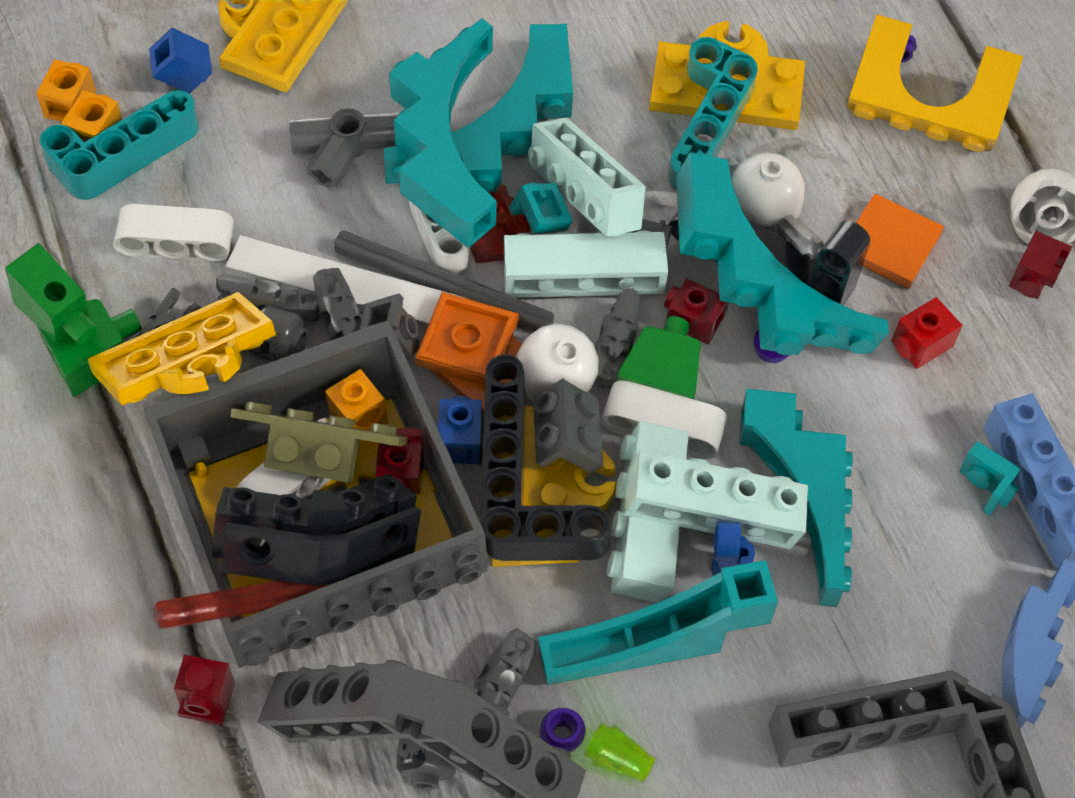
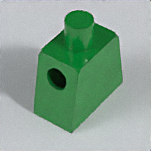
[5,242,98,345]
[37,299,142,397]
[617,316,701,399]

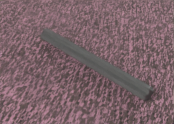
[334,230,554,331]

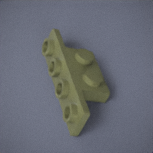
[230,401,408,482]

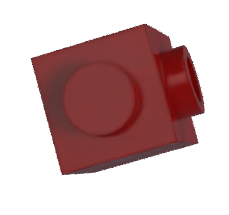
[891,297,963,369]

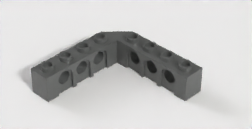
[257,660,586,798]
[768,670,1045,798]

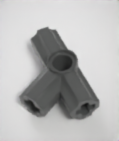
[290,108,399,188]

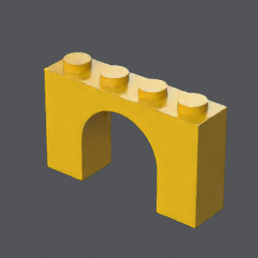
[847,14,1024,152]

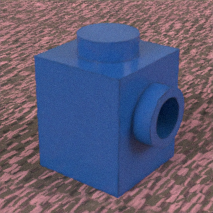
[149,27,212,94]
[438,396,482,464]

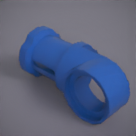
[711,521,755,576]

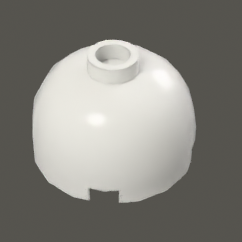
[731,152,805,231]
[1011,168,1075,244]
[515,323,599,401]

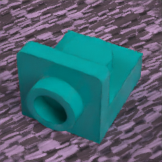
[508,182,573,234]
[959,441,1021,516]

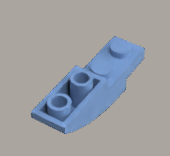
[1002,559,1075,729]

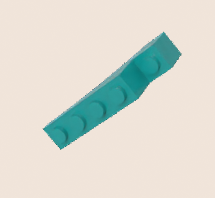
[739,389,853,607]
[537,560,778,685]

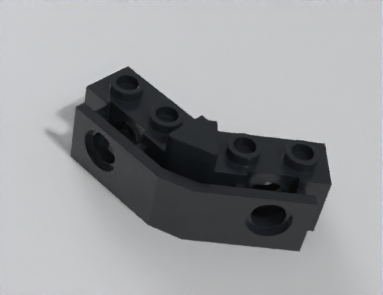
[212,474,421,586]

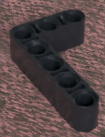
[668,212,870,305]
[481,354,610,561]

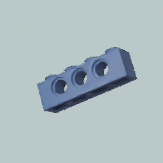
[983,393,1075,569]

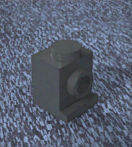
[360,293,420,358]

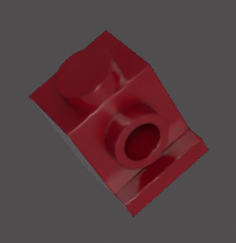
[1008,230,1073,299]
[664,278,729,345]
[375,428,425,494]
[174,655,235,725]

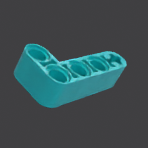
[668,37,758,190]
[40,90,199,200]

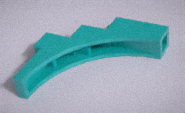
[389,18,497,248]
[384,24,573,193]
[676,152,889,355]

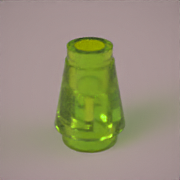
[584,722,656,782]

